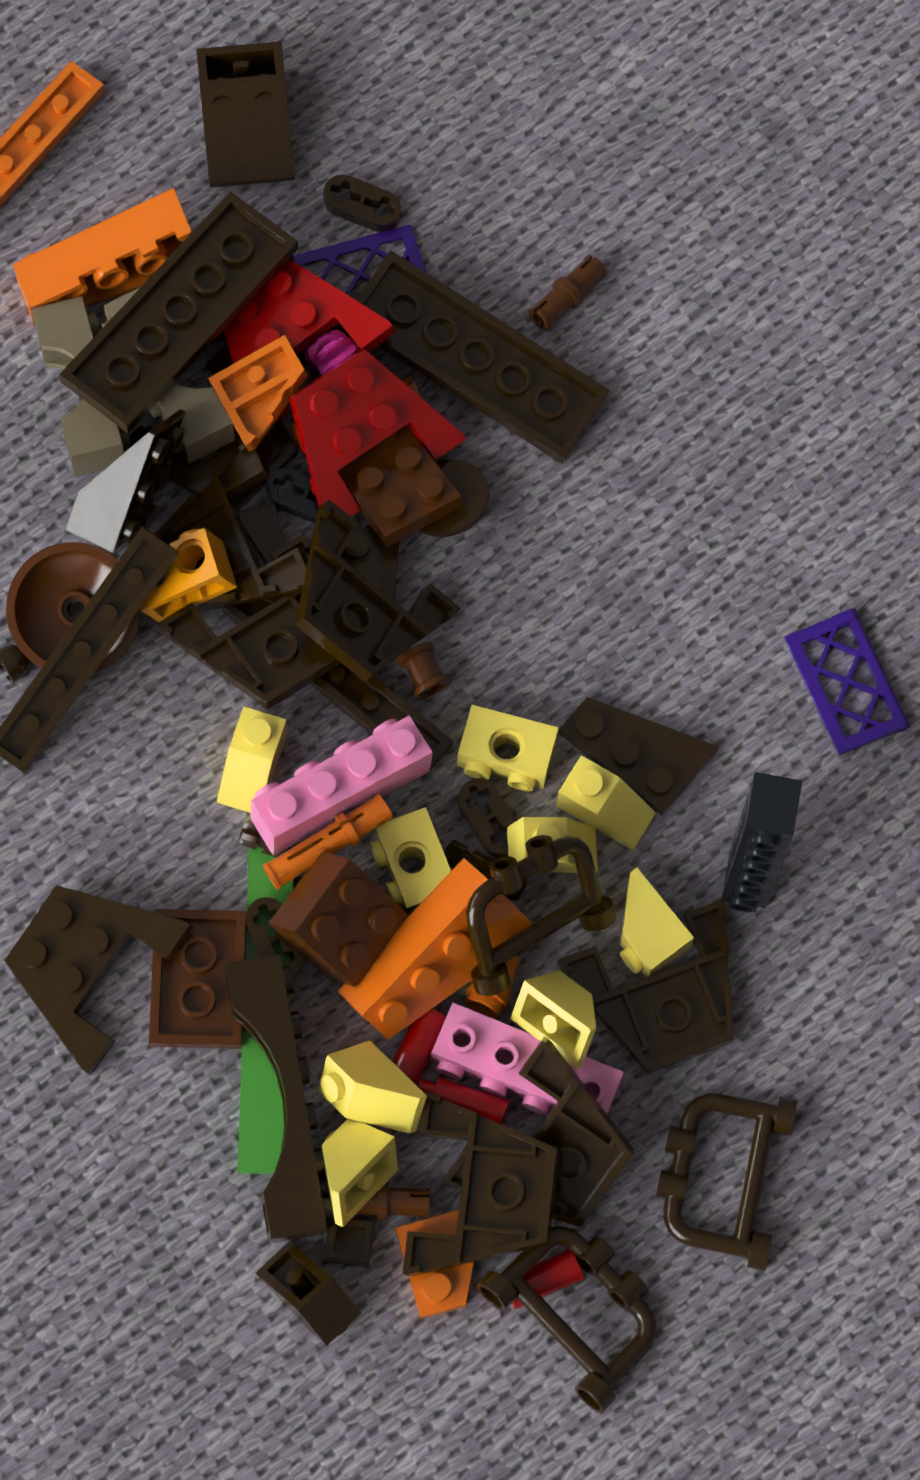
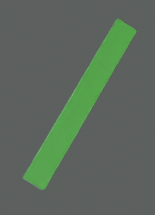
[238,814,293,1174]

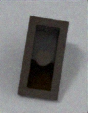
[256,1241,361,1346]

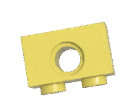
[457,705,559,792]
[370,807,451,917]

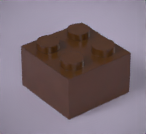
[268,851,408,987]

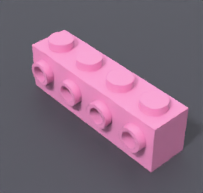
[251,715,433,856]
[431,1003,624,1115]

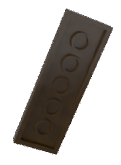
[59,191,298,433]
[356,250,610,464]

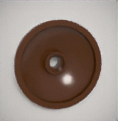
[6,542,141,673]

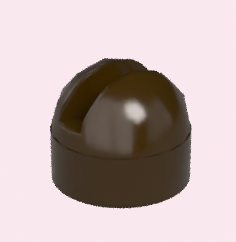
[0,644,30,684]

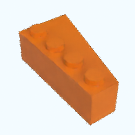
[13,188,192,325]
[338,858,533,1040]

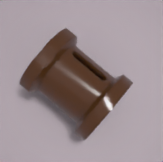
[397,642,452,700]

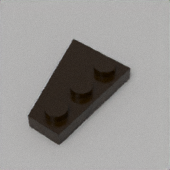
[558,697,719,816]

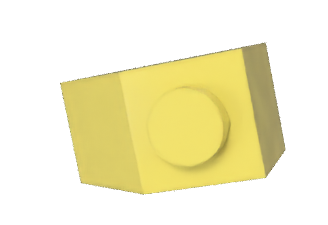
[217,706,288,813]
[556,755,656,851]
[507,817,598,873]
[620,867,694,977]
[510,970,596,1068]
[318,1040,427,1134]
[322,1119,398,1227]

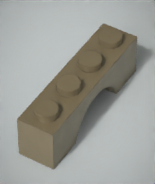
[102,287,235,464]
[31,296,131,478]

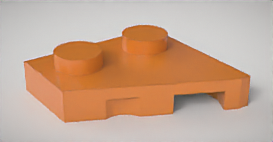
[208,335,308,452]
[395,1210,474,1319]

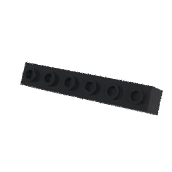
[721,772,802,912]

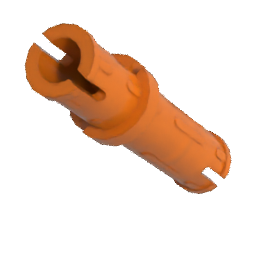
[262,794,394,890]

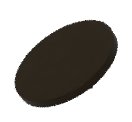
[418,459,490,537]

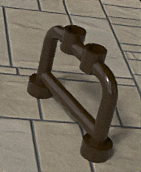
[466,835,616,996]
[656,1093,798,1271]
[477,1226,657,1414]

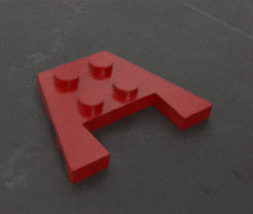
[224,259,396,426]
[289,349,466,517]

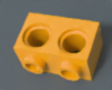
[140,528,237,623]

